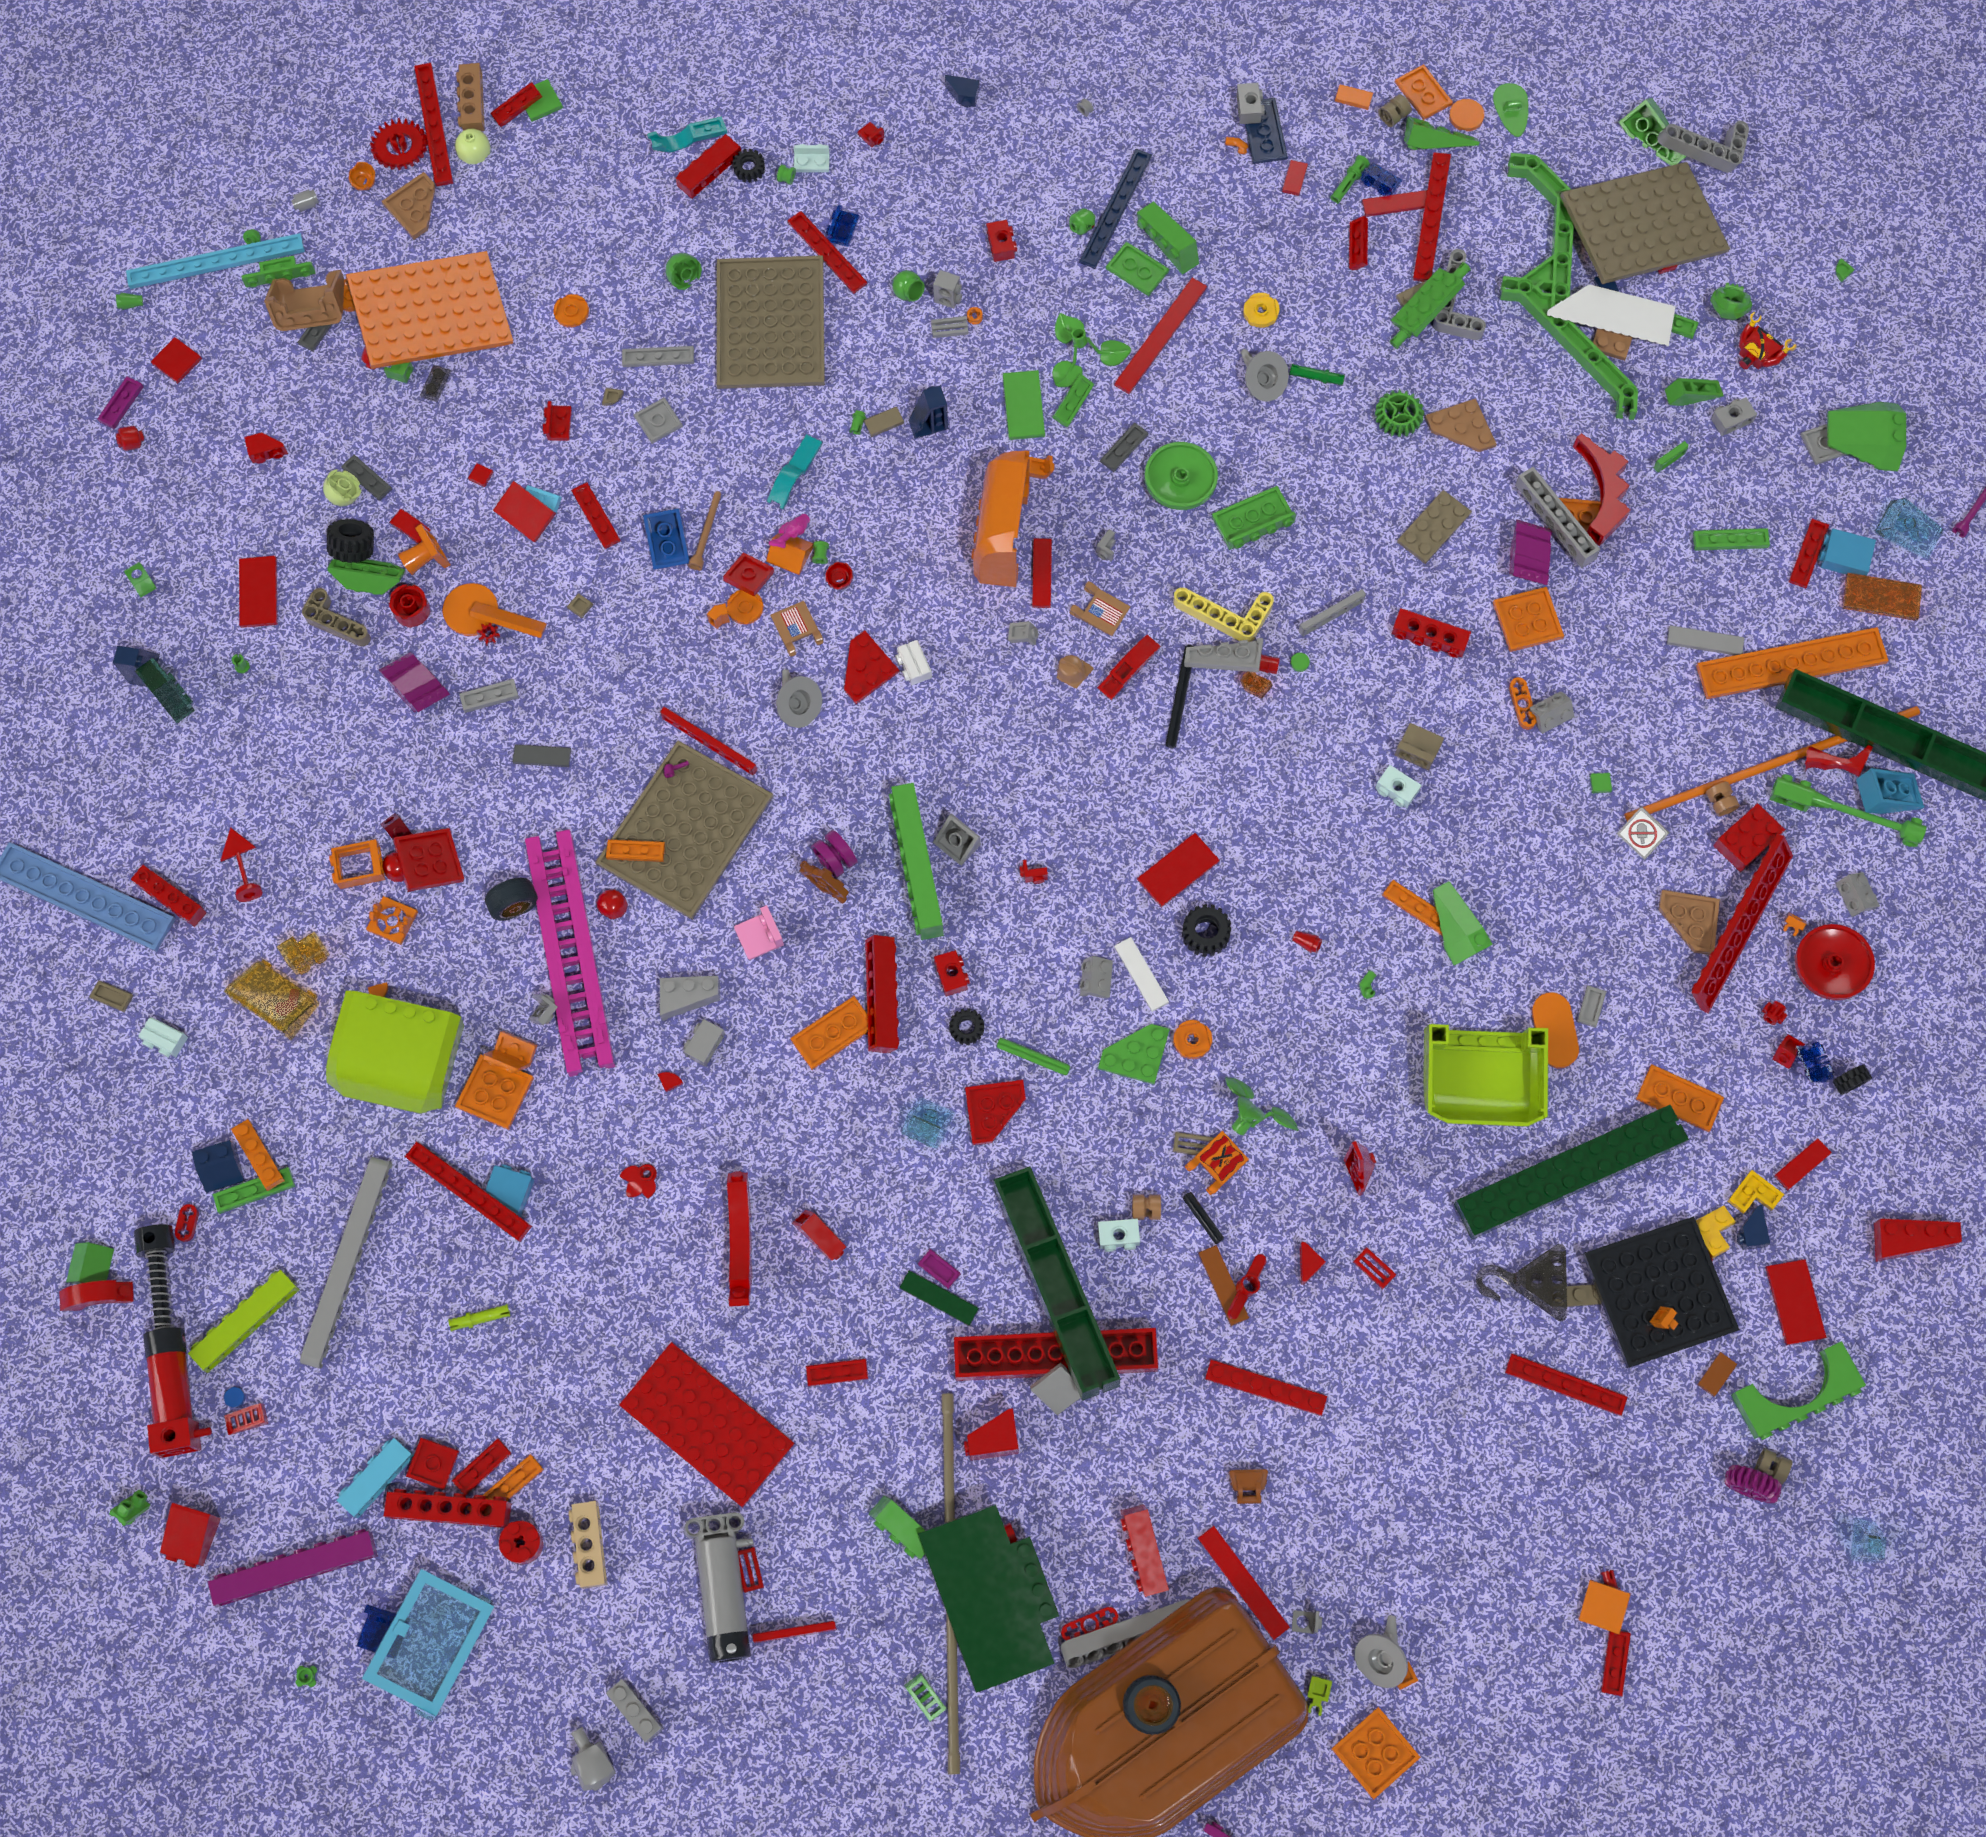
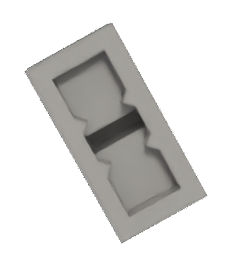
[933,270,962,309]

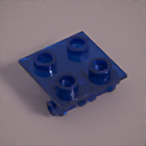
[1796,1041,1835,1083]

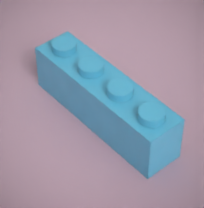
[336,1438,414,1519]

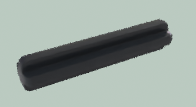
[1183,1192,1224,1244]

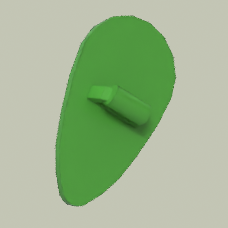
[1493,83,1528,137]

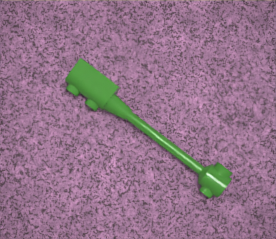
[1769,774,1927,847]

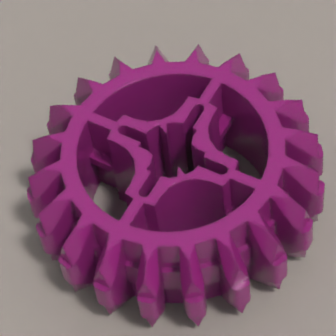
[1724,1465,1782,1503]

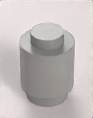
[291,189,319,212]

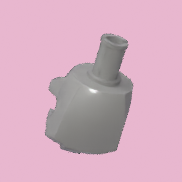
[570,1727,616,1791]

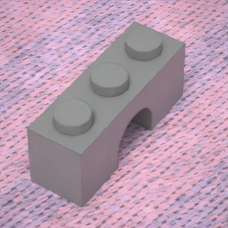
[606,1679,664,1743]

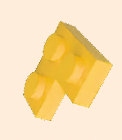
[1727,1170,1784,1214]
[1696,1205,1735,1259]

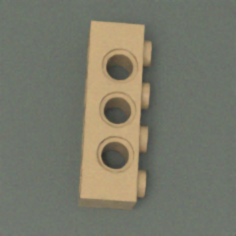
[569,1501,607,1589]

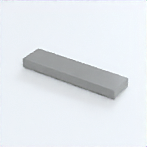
[622,346,694,367]
[1299,589,1366,637]
[1667,626,1744,655]

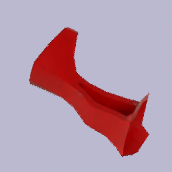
[1805,745,1873,777]

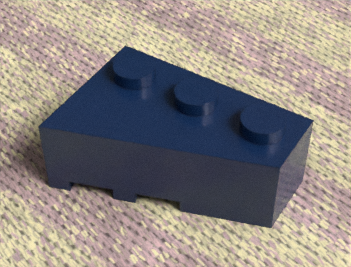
[908,385,949,439]
[113,646,160,687]

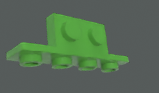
[241,256,316,288]

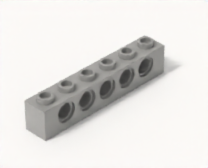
[1515,467,1601,568]

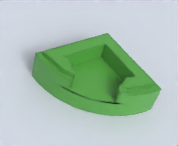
[1836,258,1855,282]

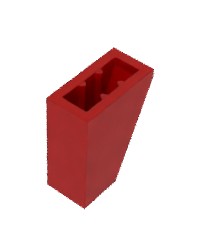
[792,1209,846,1261]

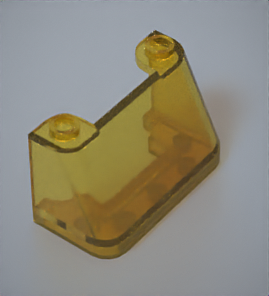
[223,959,320,1040]

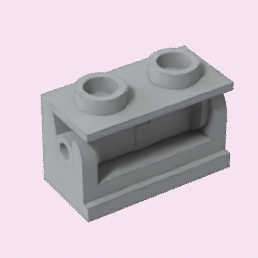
[683,1019,725,1067]

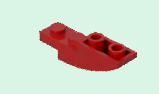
[1097,634,1161,701]

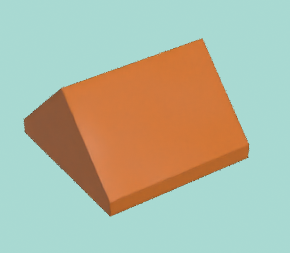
[766,533,813,575]

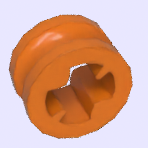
[967,307,983,325]

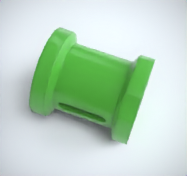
[812,541,829,564]

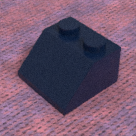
[192,1140,244,1193]

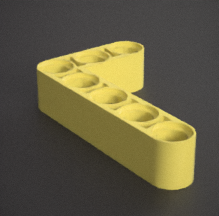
[1173,587,1274,642]

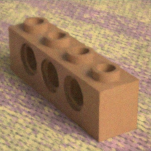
[456,63,485,131]

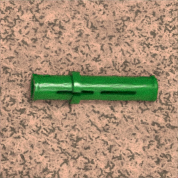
[1290,364,1345,386]

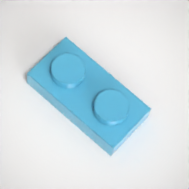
[526,485,562,513]

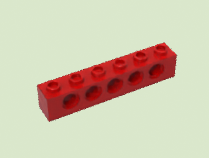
[383,1489,512,1528]

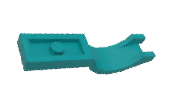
[647,116,727,153]
[767,434,822,509]

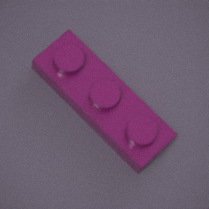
[97,376,144,429]

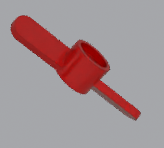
[1228,1254,1267,1319]

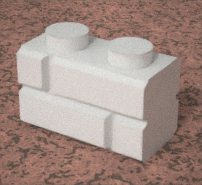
[895,640,932,686]

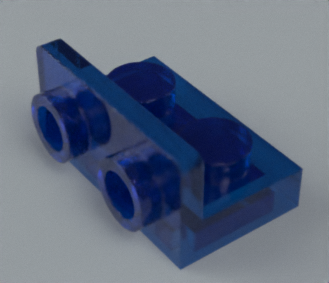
[1361,163,1402,196]
[826,205,860,247]

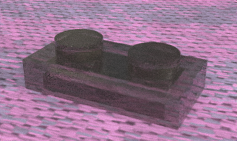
[420,365,451,403]

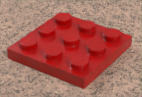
[393,828,464,892]

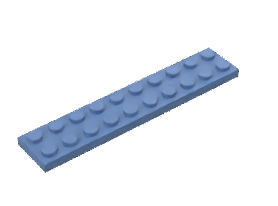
[0,842,175,952]

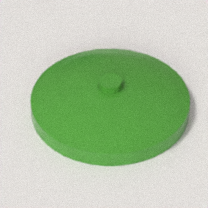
[1145,442,1218,510]

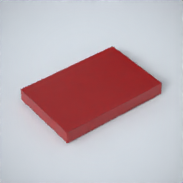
[493,481,556,542]

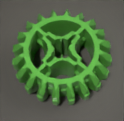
[1375,389,1424,437]

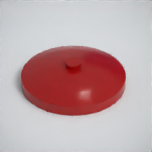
[1795,924,1875,1000]

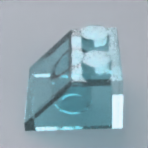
[901,1097,955,1149]

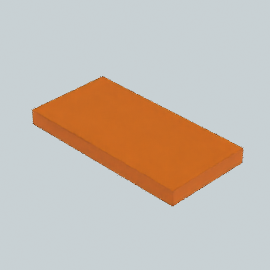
[790,996,868,1070]
[1636,1064,1724,1132]

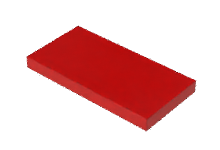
[239,556,278,628]
[1137,833,1220,908]
[1765,1259,1827,1346]

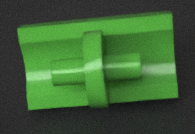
[109,1490,150,1526]

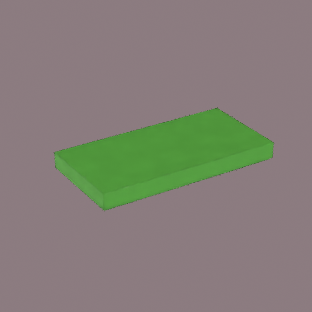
[1003,370,1045,440]

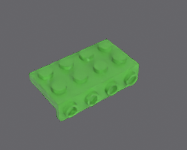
[1212,486,1296,550]

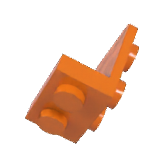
[483,1031,538,1073]

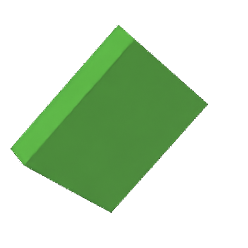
[525,79,563,122]

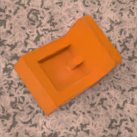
[1030,455,1055,479]

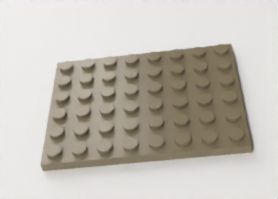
[1560,162,1730,284]
[717,255,825,389]
[595,740,774,920]

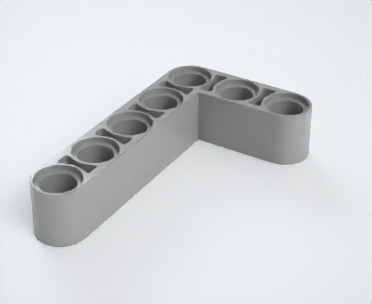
[1657,121,1749,173]
[1432,249,1486,340]

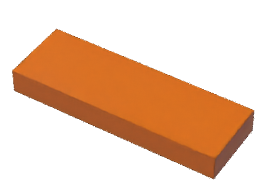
[606,839,665,862]

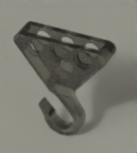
[1476,1244,1567,1321]

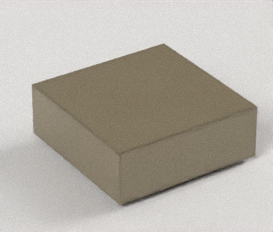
[567,593,593,618]

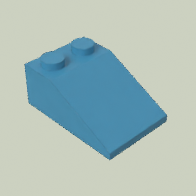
[1856,768,1924,814]

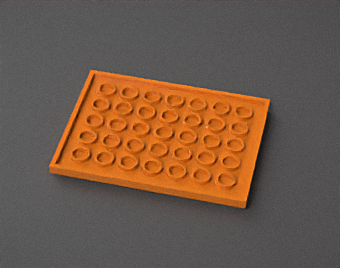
[346,251,513,369]

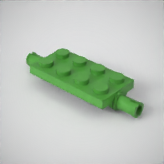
[1389,262,1471,349]

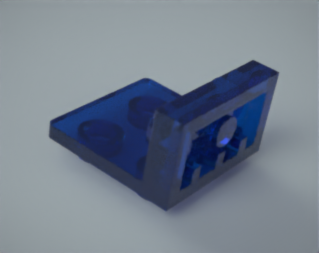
[357,1604,410,1659]

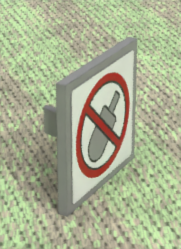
[1617,807,1670,860]

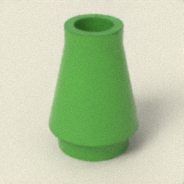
[116,292,143,310]

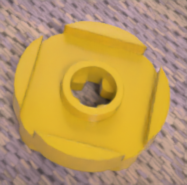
[1243,293,1280,328]

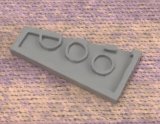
[1184,638,1263,672]

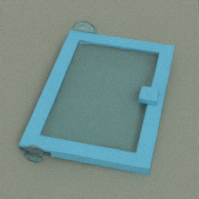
[362,1569,495,1722]

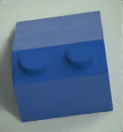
[643,508,689,570]

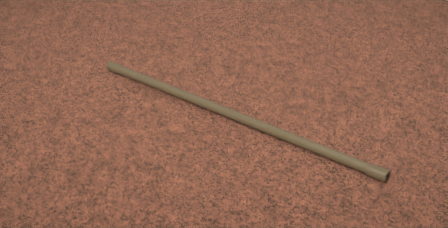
[942,1393,960,1775]

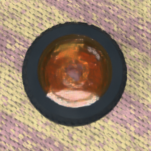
[485,877,538,921]
[1123,1675,1181,1735]

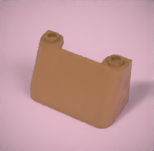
[264,269,344,331]

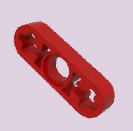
[1061,1607,1118,1641]

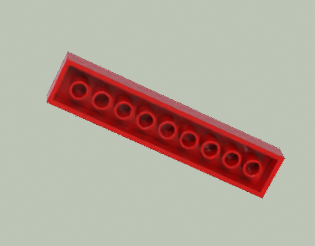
[954,1328,1158,1381]

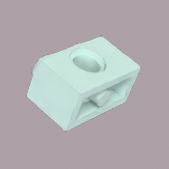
[1376,765,1422,808]
[1098,1219,1140,1252]

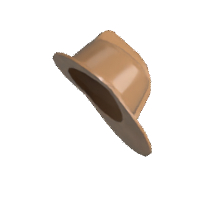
[1056,655,1094,689]

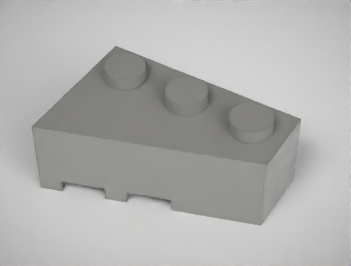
[660,976,720,1021]

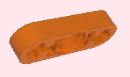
[1509,677,1537,730]

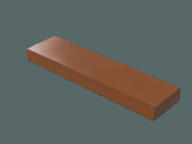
[1198,1245,1249,1326]

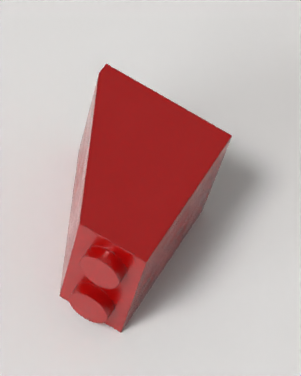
[964,1408,1019,1461]
[160,1503,221,1569]

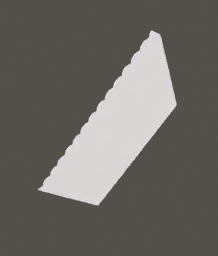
[1547,285,1676,346]

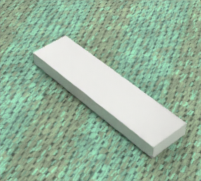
[1114,937,1169,1012]

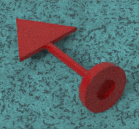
[220,827,263,902]

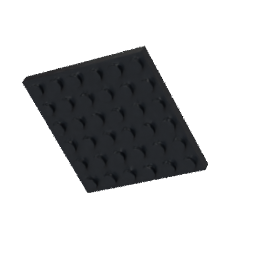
[1582,1216,1740,1369]

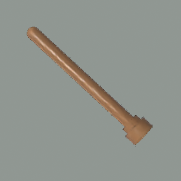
[688,491,721,571]

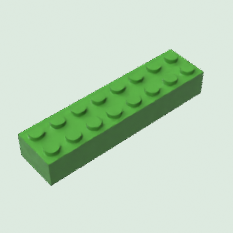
[889,782,944,940]

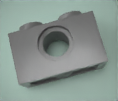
[1236,83,1264,124]
[1711,397,1757,436]

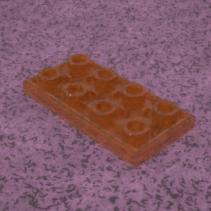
[1842,573,1922,621]

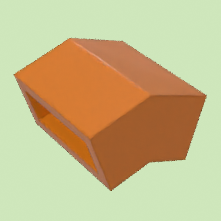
[707,603,730,629]

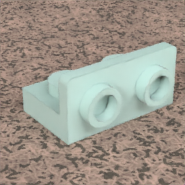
[794,144,830,172]

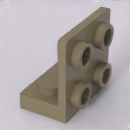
[1395,723,1444,771]

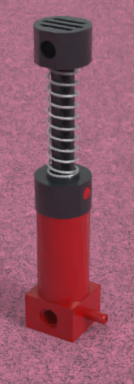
[134,1224,212,1458]

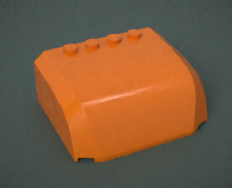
[971,450,1030,587]

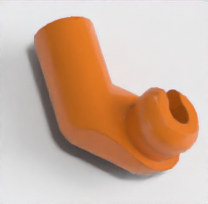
[1225,136,1248,154]

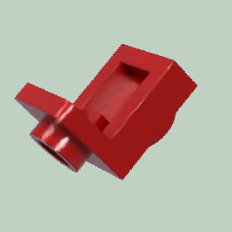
[1019,860,1048,884]

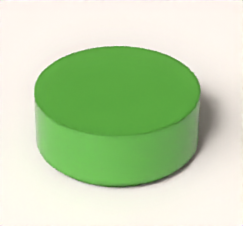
[1291,653,1310,672]

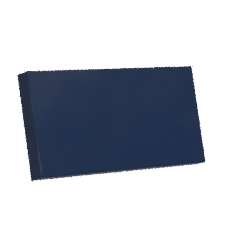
[1245,98,1288,164]

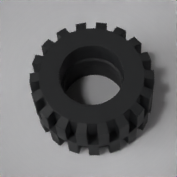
[327,519,374,563]
[1182,904,1231,957]

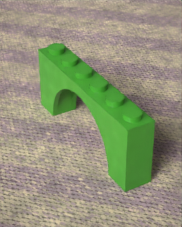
[1731,1341,1866,1440]

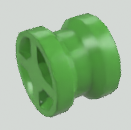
[777,164,796,185]

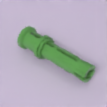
[1330,155,1370,204]

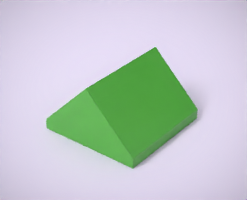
[66,1242,114,1284]

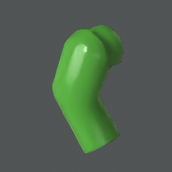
[1359,970,1376,999]

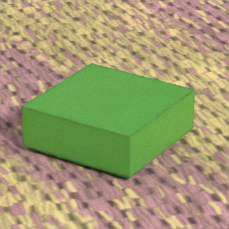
[1590,773,1612,793]

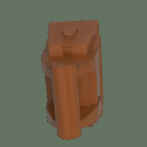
[1228,1469,1268,1504]

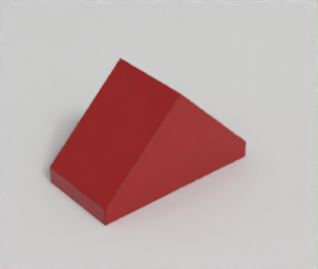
[1300,1242,1326,1285]

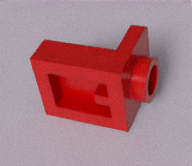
[857,122,885,148]
[1772,1034,1805,1069]

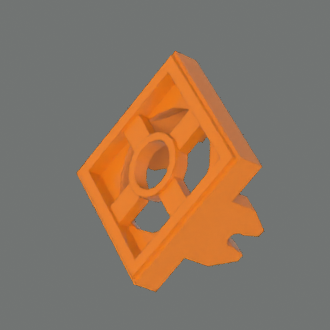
[366,896,418,945]

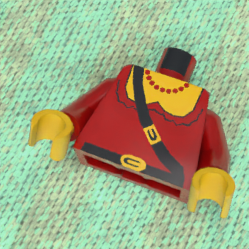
[1739,312,1797,370]

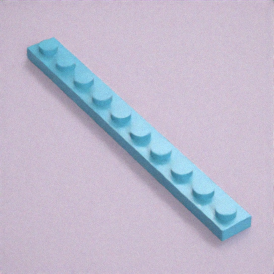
[126,233,305,289]

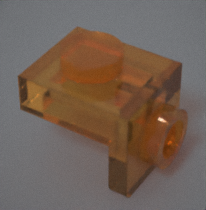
[1240,671,1273,699]

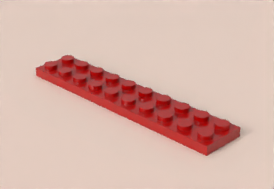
[1691,834,1793,1014]

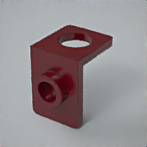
[380,813,412,840]

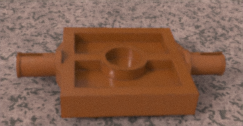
[799,861,849,904]

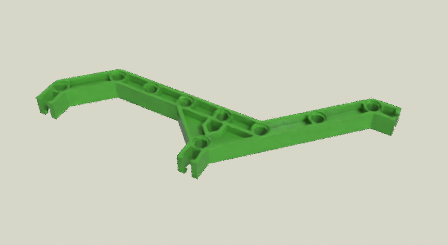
[1500,153,1638,420]

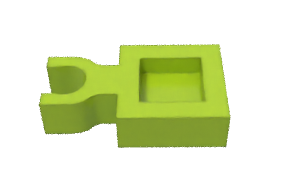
[1307,1675,1332,1716]

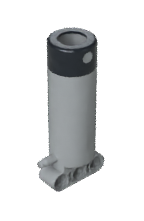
[683,1512,754,1663]

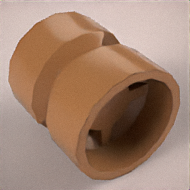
[1706,782,1740,817]
[1132,1194,1161,1220]

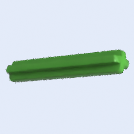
[997,1038,1070,1076]

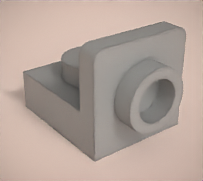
[1096,529,1116,561]
[1008,621,1039,645]

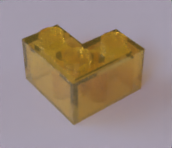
[276,932,330,975]

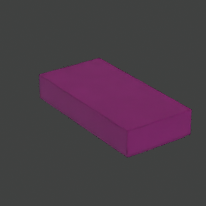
[918,1249,961,1290]

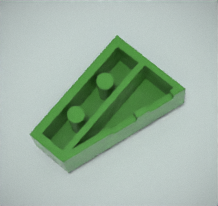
[868,1496,925,1559]

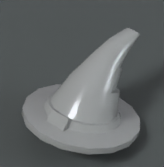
[1241,349,1289,402]
[776,669,822,728]
[1355,1615,1408,1688]

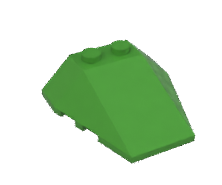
[1827,401,1906,471]

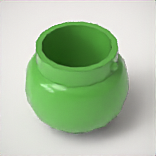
[892,270,925,302]

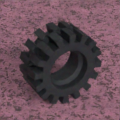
[733,149,765,183]
[949,1008,984,1045]
[1832,1064,1872,1095]

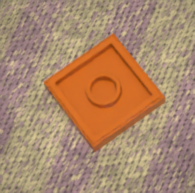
[1579,1580,1631,1634]

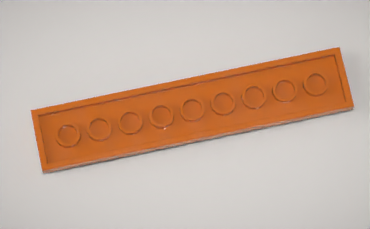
[1696,627,1889,700]

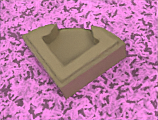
[602,388,624,406]

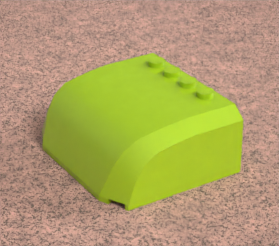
[326,991,464,1114]
[1423,1024,1548,1127]

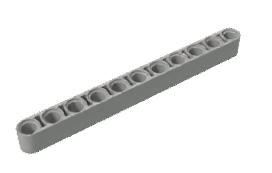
[300,1157,392,1369]

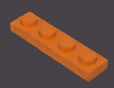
[231,1119,285,1191]

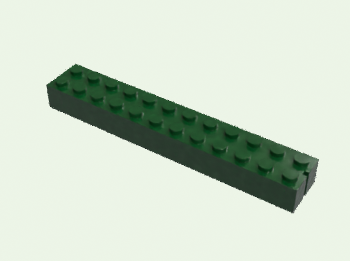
[1775,669,1986,801]
[1454,1104,1689,1240]
[994,1166,1121,1401]

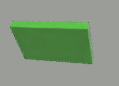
[1106,242,1170,296]

